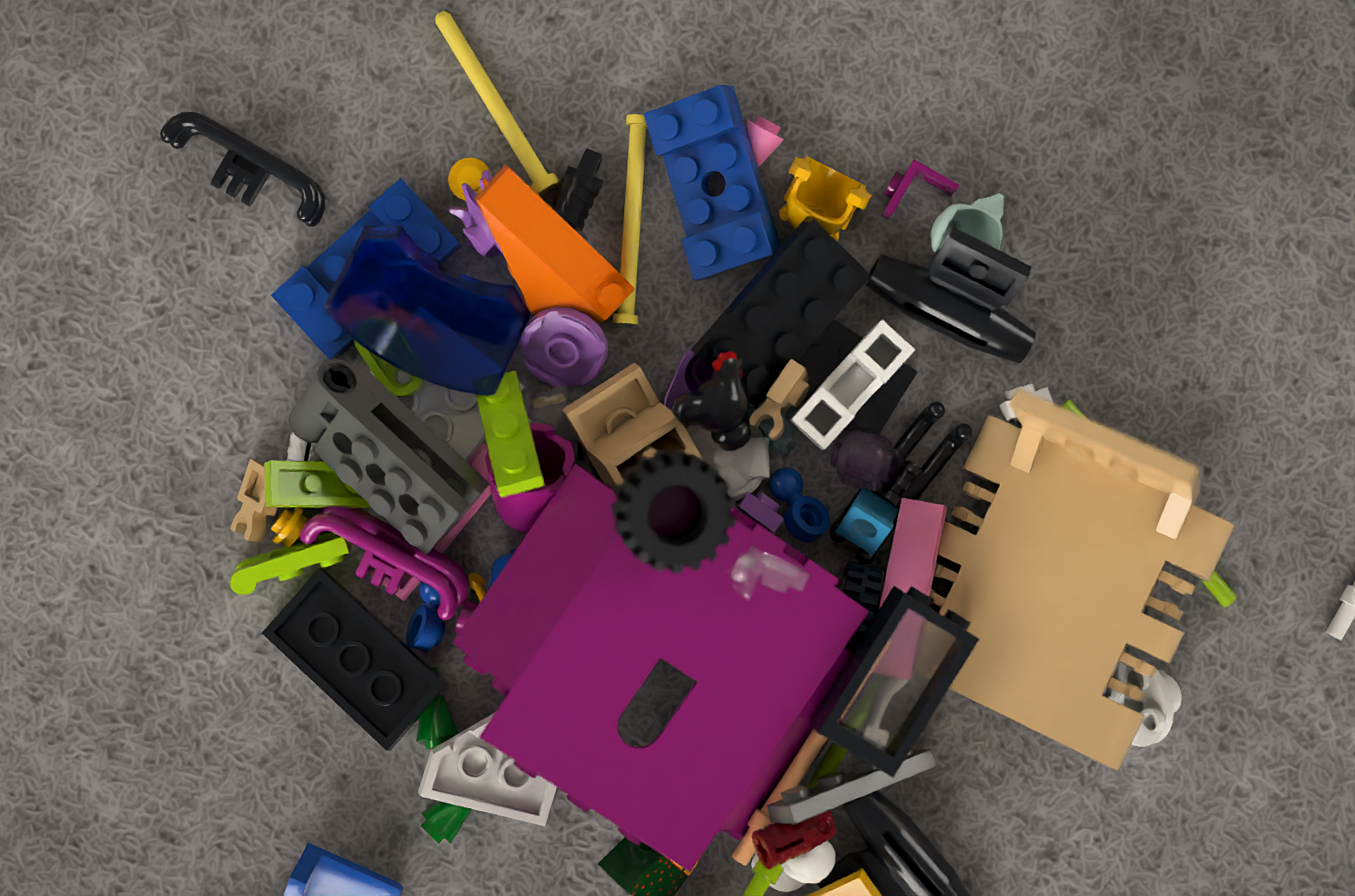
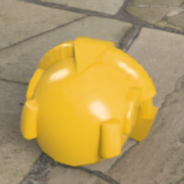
[779,156,872,241]

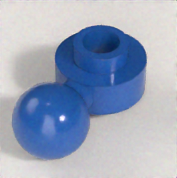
[769,467,830,542]
[406,581,445,652]

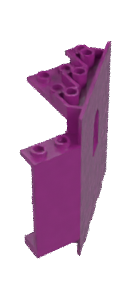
[453,464,875,872]

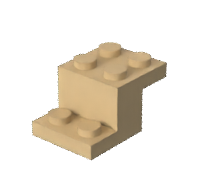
[561,363,703,490]

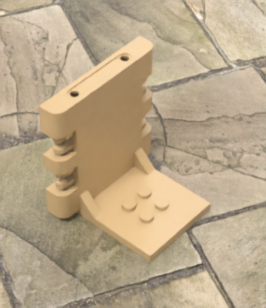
[914,388,1234,771]

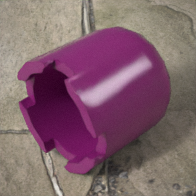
[485,422,575,533]

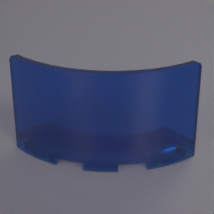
[325,226,531,396]

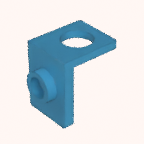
[835,489,899,555]

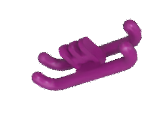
[300,508,470,620]

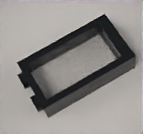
[809,586,979,778]

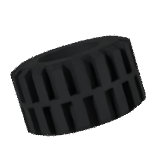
[611,449,736,573]

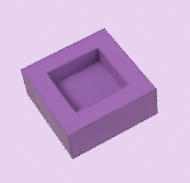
[736,491,784,533]

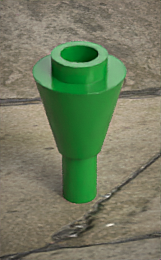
[416,667,459,749]
[420,801,471,844]

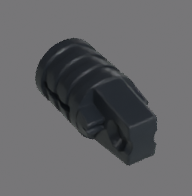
[552,148,603,231]

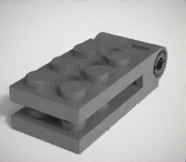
[288,359,490,555]

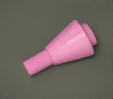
[724,115,785,188]

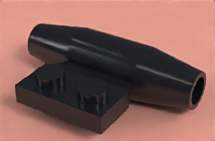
[865,226,1036,363]
[817,790,970,896]

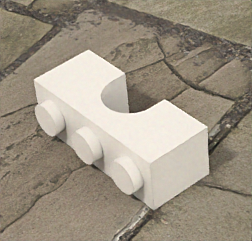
[789,320,915,450]

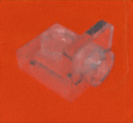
[731,546,809,598]

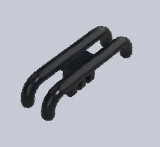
[160,112,325,227]
[830,402,973,564]

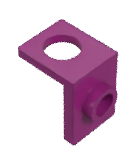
[881,159,960,219]

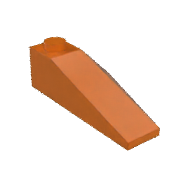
[475,165,635,323]

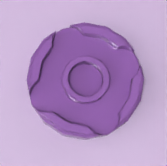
[520,307,608,389]

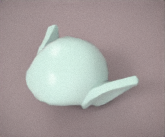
[930,193,1004,253]

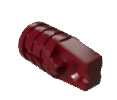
[752,810,837,870]

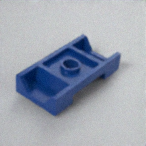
[644,84,781,281]
[271,178,462,360]

